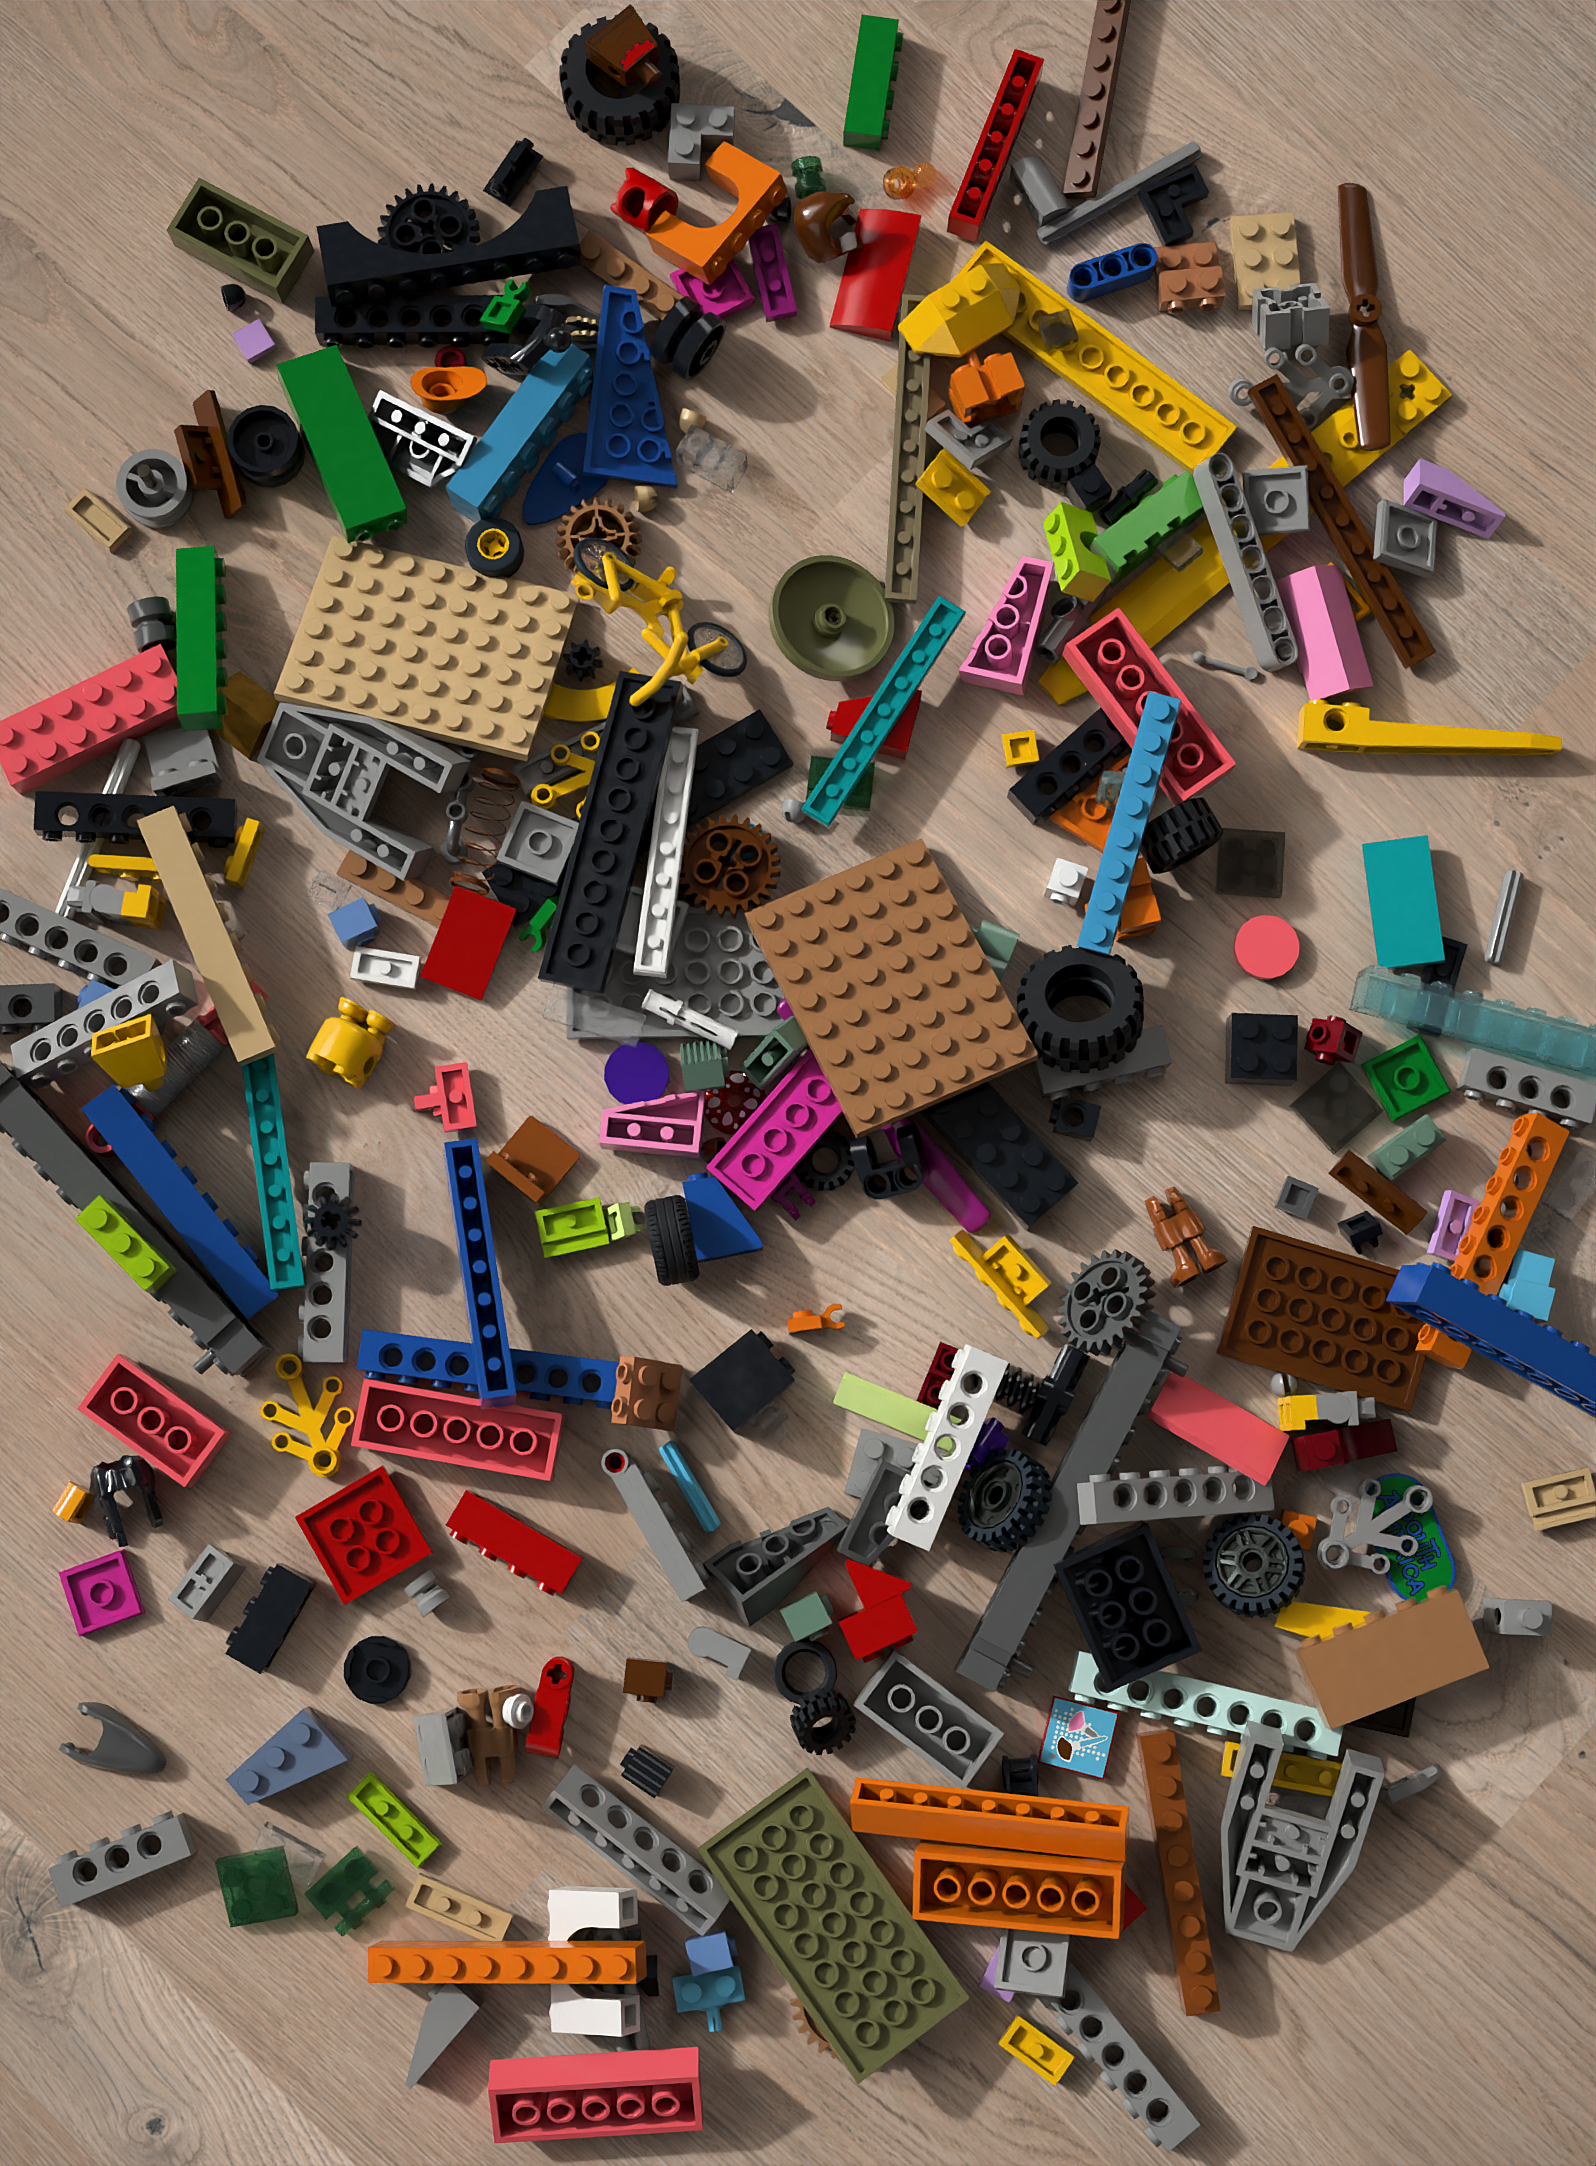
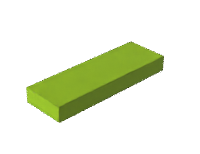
[346,1771,443,1869]

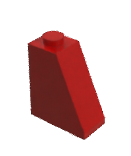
[826,690,922,760]

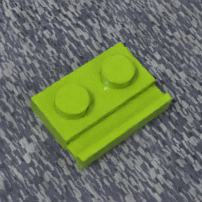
[535,1197,610,1259]

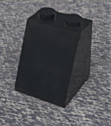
[689,1329,795,1433]

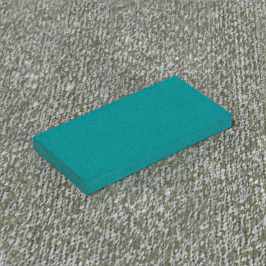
[1362,835,1445,971]

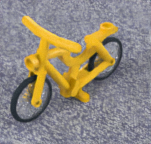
[570,538,747,707]

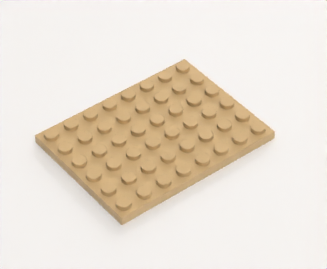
[274,536,580,762]

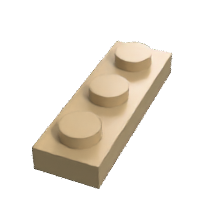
[405,1873,514,1941]

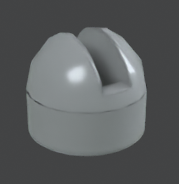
[782,798,806,823]
[1270,1372,1298,1398]

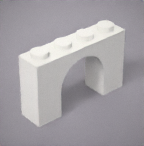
[547,1886,640,2037]

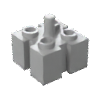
[1252,283,1330,361]

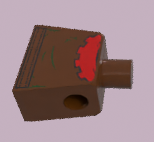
[585,4,662,87]

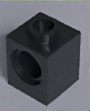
[1049,1097,1101,1142]

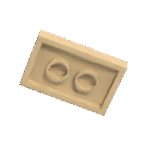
[1229,212,1301,311]

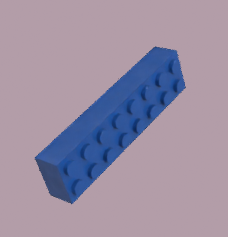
[1386,1262,1596,1418]

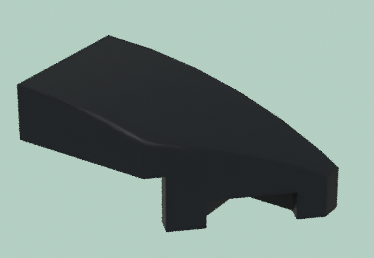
[627,1929,659,1997]

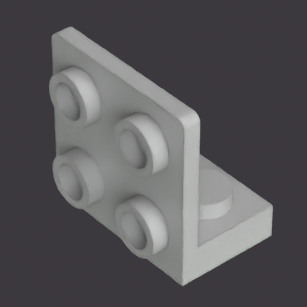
[144,727,223,796]

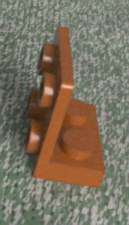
[485,1116,580,1207]

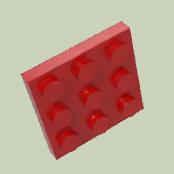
[295,1465,434,1605]

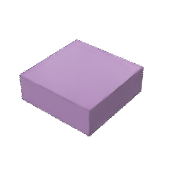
[232,319,277,364]

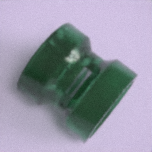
[791,156,827,200]

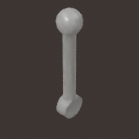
[1192,651,1258,681]

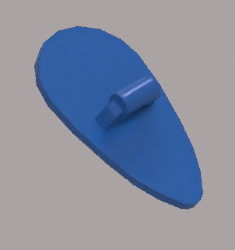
[522,433,609,525]

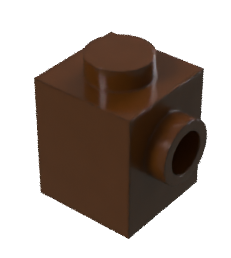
[623,1657,674,1703]

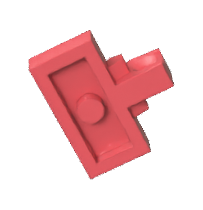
[414,1062,477,1133]

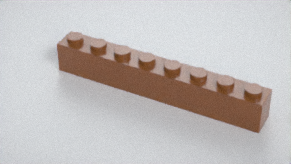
[1136,1728,1221,2016]

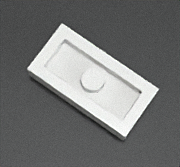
[350,946,422,991]

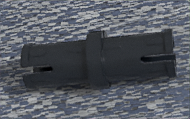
[1098,469,1158,526]

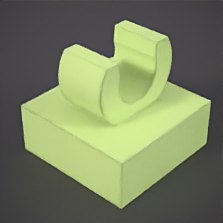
[603,1202,645,1242]

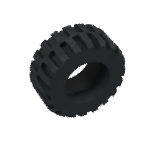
[559,15,680,146]
[1017,945,1144,1073]

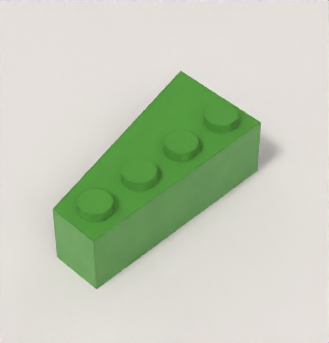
[1089,471,1205,588]

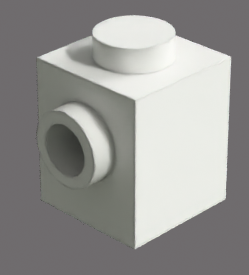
[1044,858,1088,906]

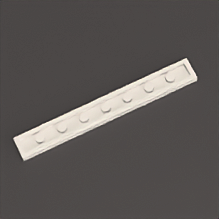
[633,726,699,978]

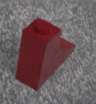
[1291,1418,1398,1471]

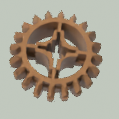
[555,497,642,577]

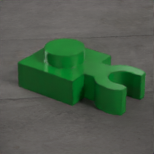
[480,279,531,334]

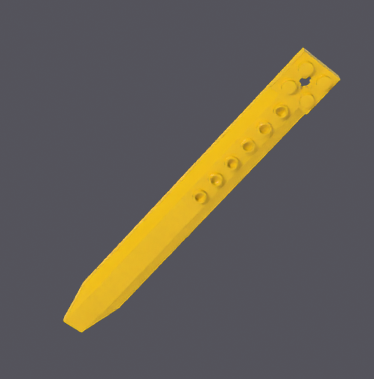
[1038,349,1452,706]

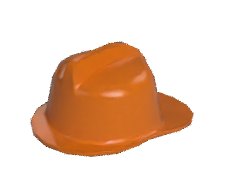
[410,366,487,414]

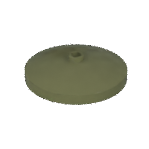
[768,555,895,681]

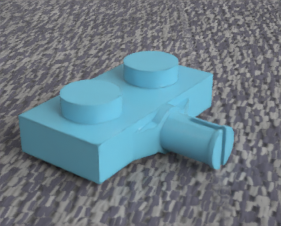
[672,1964,746,2032]

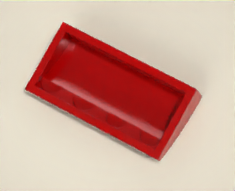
[830,209,922,342]

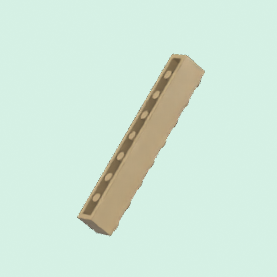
[137,806,281,1066]

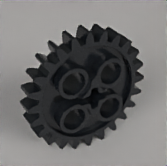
[377,183,481,254]

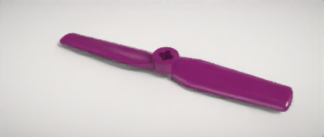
[777,997,991,1233]

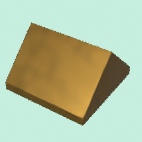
[210,671,280,760]

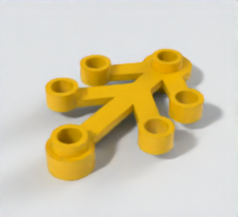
[531,731,601,820]
[260,1353,356,1478]

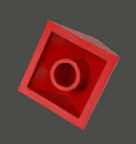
[844,1558,912,1610]

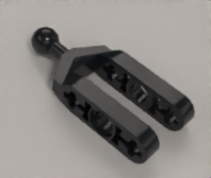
[481,304,572,375]

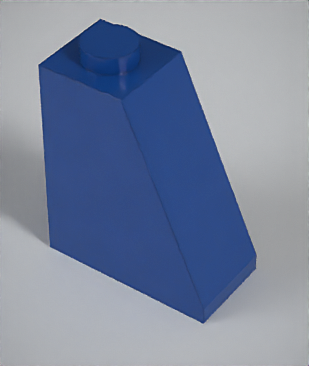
[682,1172,763,1263]

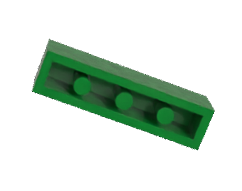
[843,14,904,151]

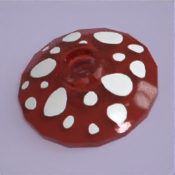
[704,1070,767,1135]

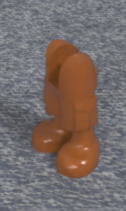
[1145,1186,1229,1288]

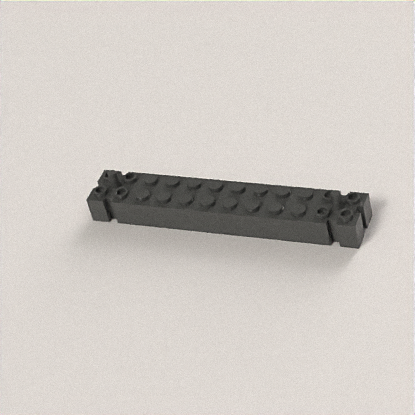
[0,1060,274,1378]
[954,1310,1189,1692]

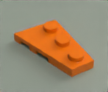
[1049,754,1131,853]

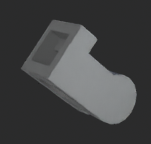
[687,1626,752,1681]

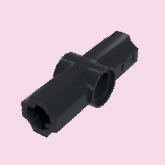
[1020,1344,1091,1447]

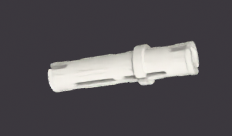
[641,989,739,1050]

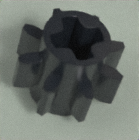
[563,639,604,682]

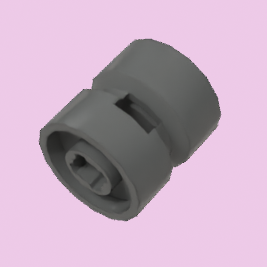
[127,596,177,653]

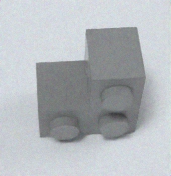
[668,103,735,181]

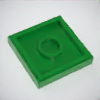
[1361,1035,1451,1123]

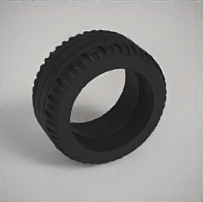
[644,1195,700,1286]

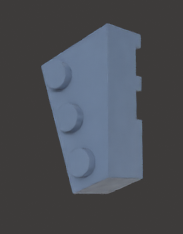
[225,1706,354,1805]

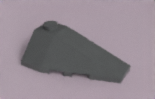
[703,1507,848,1627]

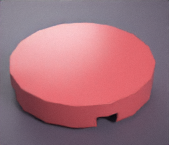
[1233,915,1300,981]

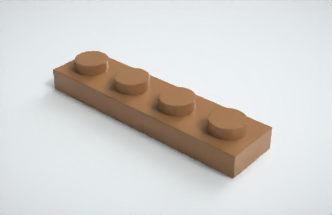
[580,230,684,322]
[336,850,451,928]

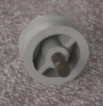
[116,449,193,528]

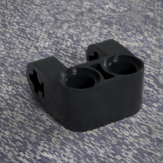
[850,1124,929,1199]

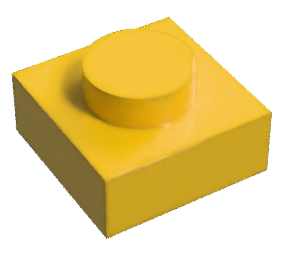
[1001,730,1039,769]

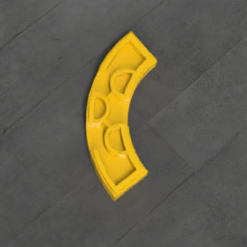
[543,668,642,724]

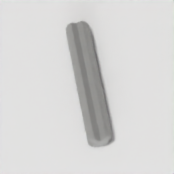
[1484,870,1524,964]

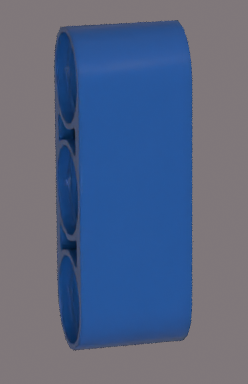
[1067,243,1157,302]

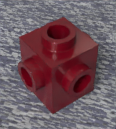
[1304,1015,1363,1065]

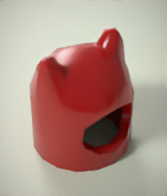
[610,168,678,235]

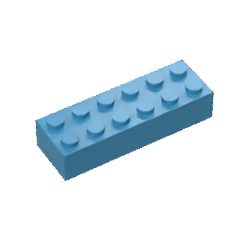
[446,343,593,524]

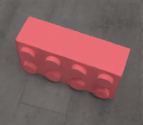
[77,1354,232,1488]

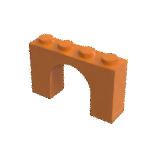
[646,141,788,285]

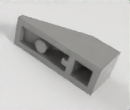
[405,1983,483,2089]

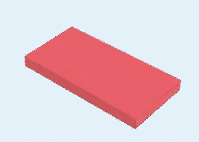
[1146,1372,1290,1486]

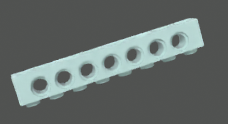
[1068,1650,1344,1760]

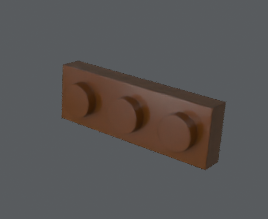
[1328,1150,1428,1235]

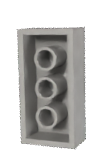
[853,1648,1004,1789]

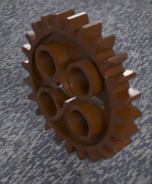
[679,814,781,919]

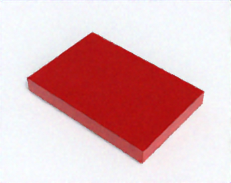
[420,885,517,1000]

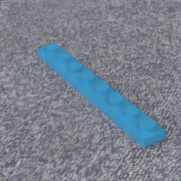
[1077,692,1182,956]

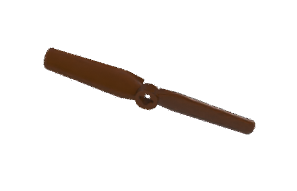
[1338,183,1391,451]

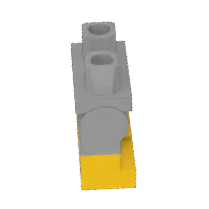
[67,880,167,931]
[1278,1391,1376,1432]

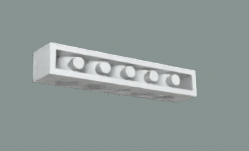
[885,1344,1009,1551]

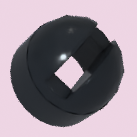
[769,197,791,223]
[221,284,246,311]

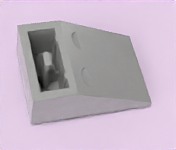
[413,1707,473,1786]

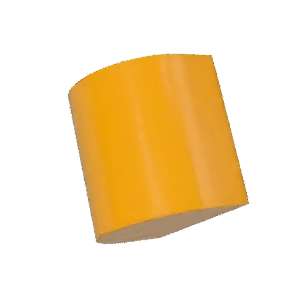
[52,1481,94,1524]

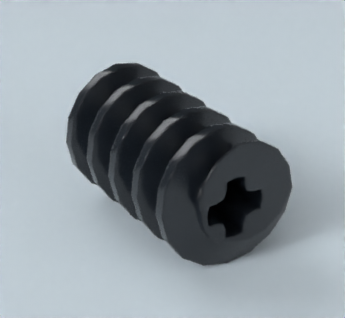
[969,1351,1044,1415]

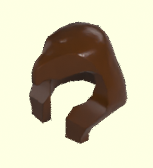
[794,191,863,263]

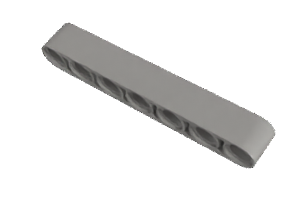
[1193,453,1298,672]

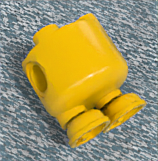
[306,997,396,1090]

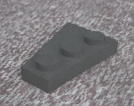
[837,1458,933,1566]

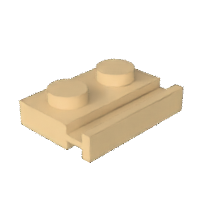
[1521,1467,1596,1531]

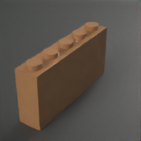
[1294,1585,1490,1730]

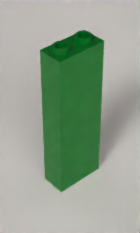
[276,345,408,543]

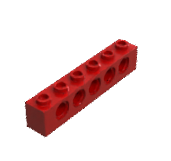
[947,49,1044,242]

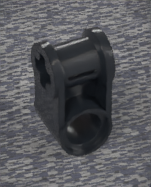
[1002,1754,1039,1797]

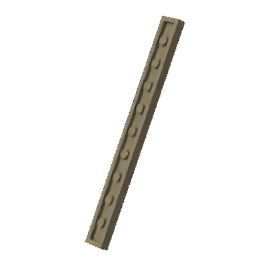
[884,294,931,604]

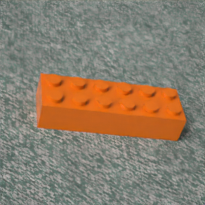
[912,1839,1126,1939]

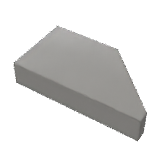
[1381,1764,1444,1803]

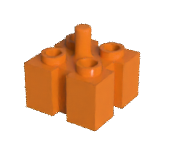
[948,350,1025,429]
[1084,857,1161,942]

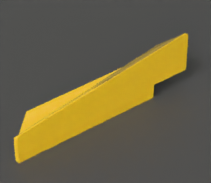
[1274,1601,1372,1639]

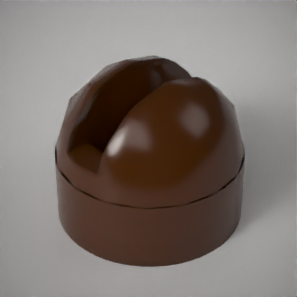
[701,1137,727,1163]

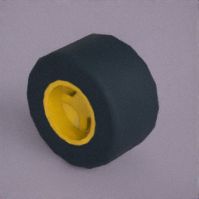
[465,517,525,578]

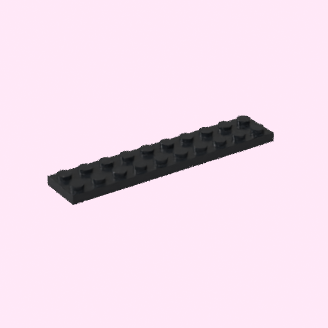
[538,671,684,994]
[482,709,793,929]

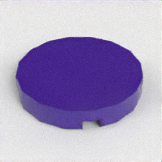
[604,1042,669,1105]

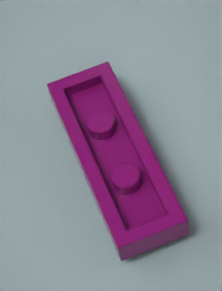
[747,223,797,323]

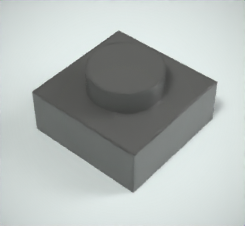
[1275,1176,1319,1220]

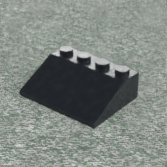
[1053,1520,1202,1692]

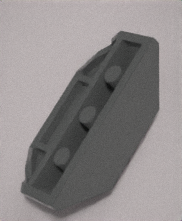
[368,390,478,489]

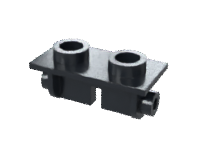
[483,138,543,207]

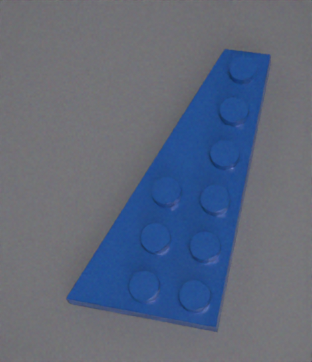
[582,285,678,489]

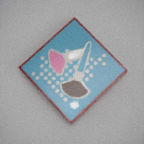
[1037,1695,1119,1780]

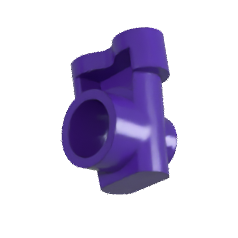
[964,1417,1010,1470]

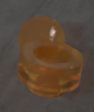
[883,162,937,200]

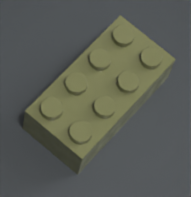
[167,178,314,304]

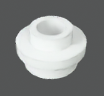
[503,1694,534,1729]

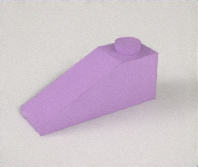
[1404,458,1505,539]

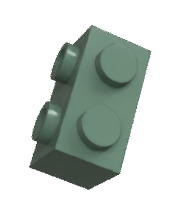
[780,1591,835,1642]

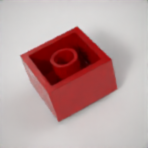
[838,1594,918,1663]

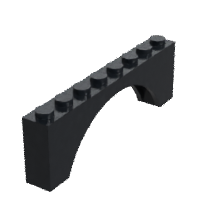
[316,186,582,307]

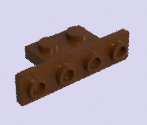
[174,390,247,519]

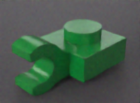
[519,896,559,952]

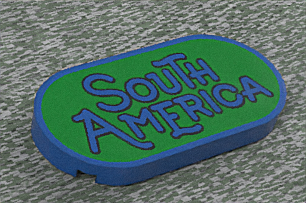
[1366,1473,1456,1602]

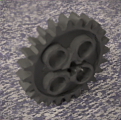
[1057,1249,1156,1356]

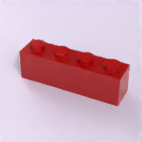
[446,1490,584,1596]

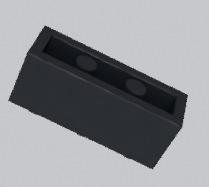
[225,1563,317,1674]

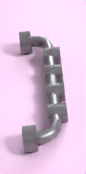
[441,745,481,865]

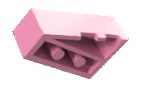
[599,1090,707,1159]

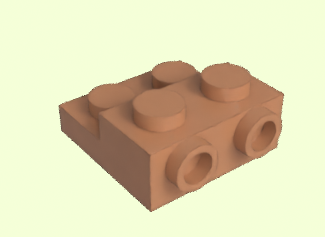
[1154,241,1225,314]
[611,1356,683,1432]

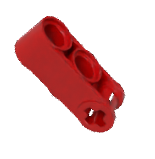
[525,1656,575,1759]

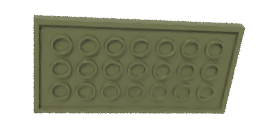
[696,1768,970,2084]

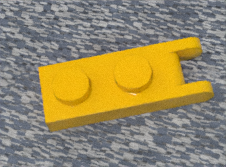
[88,854,162,883]

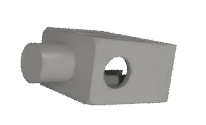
[1483,1598,1552,1636]

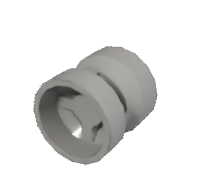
[404,1570,451,1617]

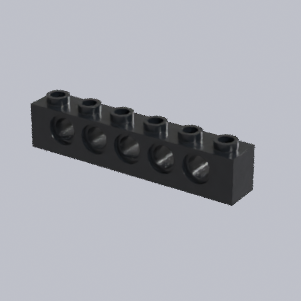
[315,295,509,349]
[1007,707,1129,825]
[34,791,237,848]

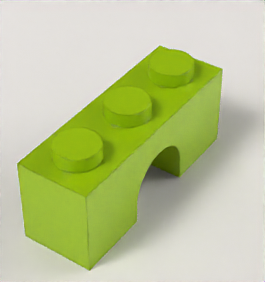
[1043,501,1111,602]
[75,1195,178,1294]

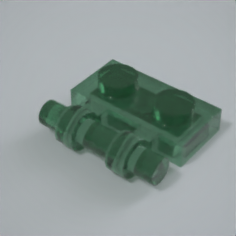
[304,1845,395,1937]

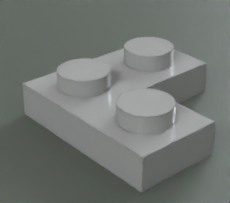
[925,410,1014,470]

